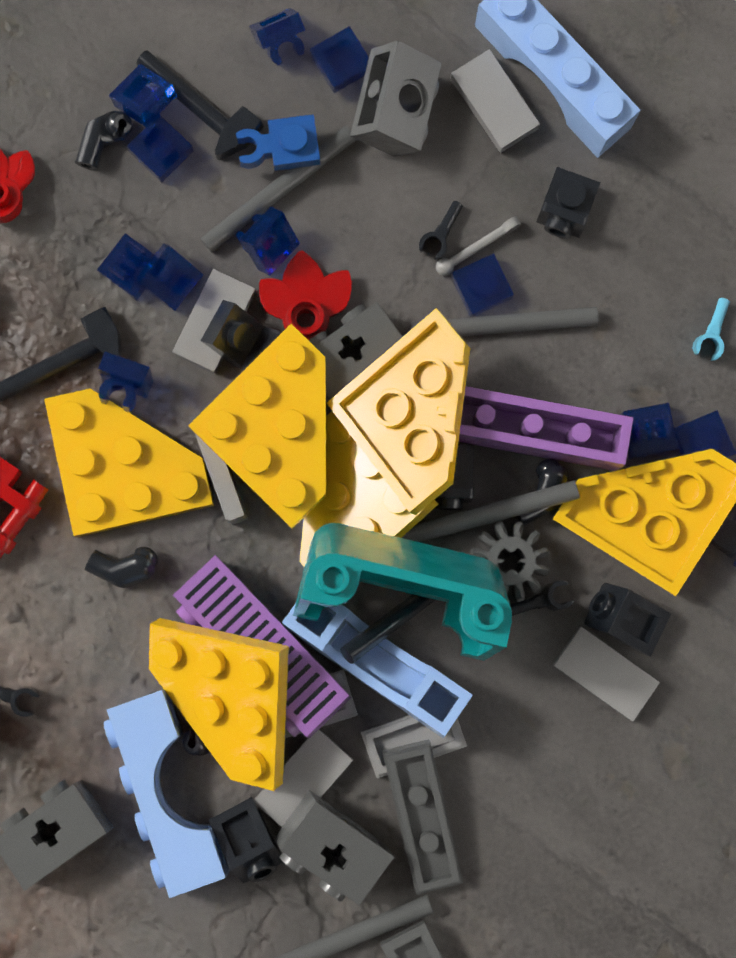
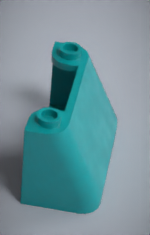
[293,523,512,661]

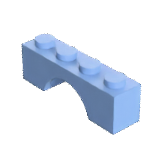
[475,0,641,158]
[282,603,473,738]
[104,690,230,898]

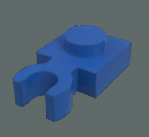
[236,114,321,171]

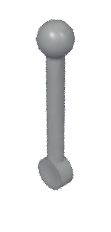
[436,216,521,276]

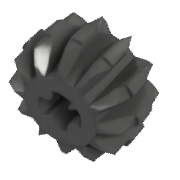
[469,522,550,602]

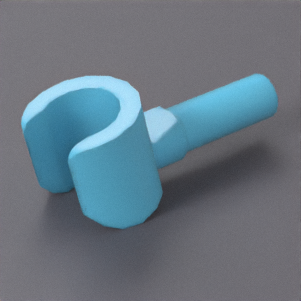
[692,298,730,361]

